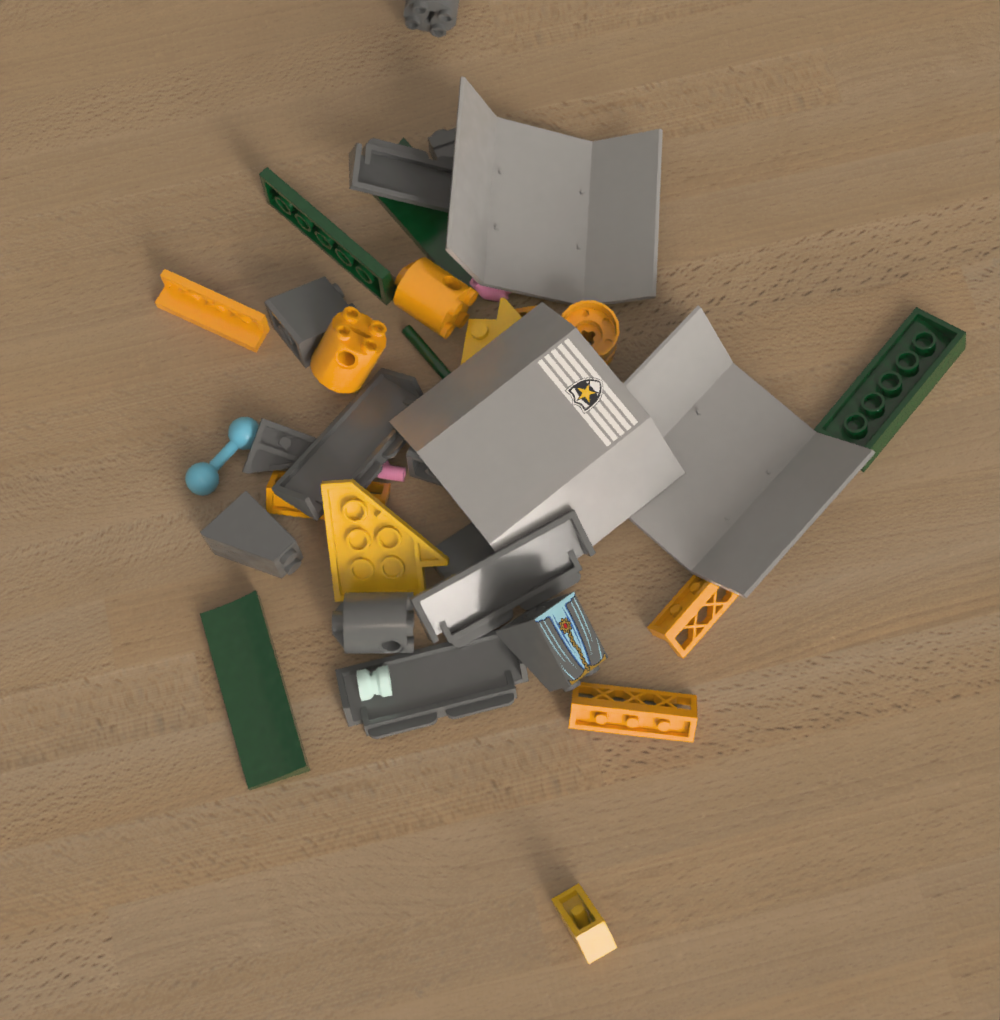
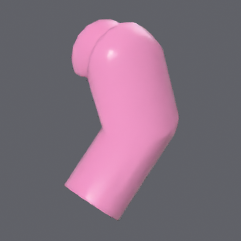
[470,278,511,302]
[377,460,406,482]

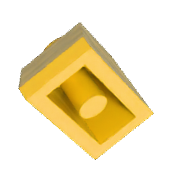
[551,883,617,964]

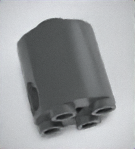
[403,0,459,37]
[332,592,414,654]

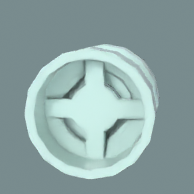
[357,665,393,701]

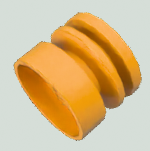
[561,300,620,365]

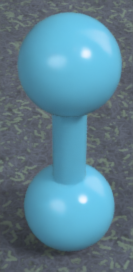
[185,417,259,496]

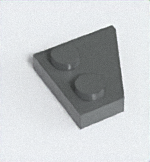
[242,418,317,474]

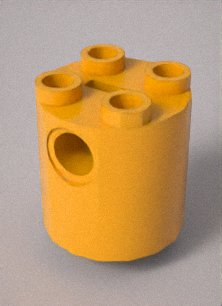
[393,257,479,339]
[310,306,387,394]

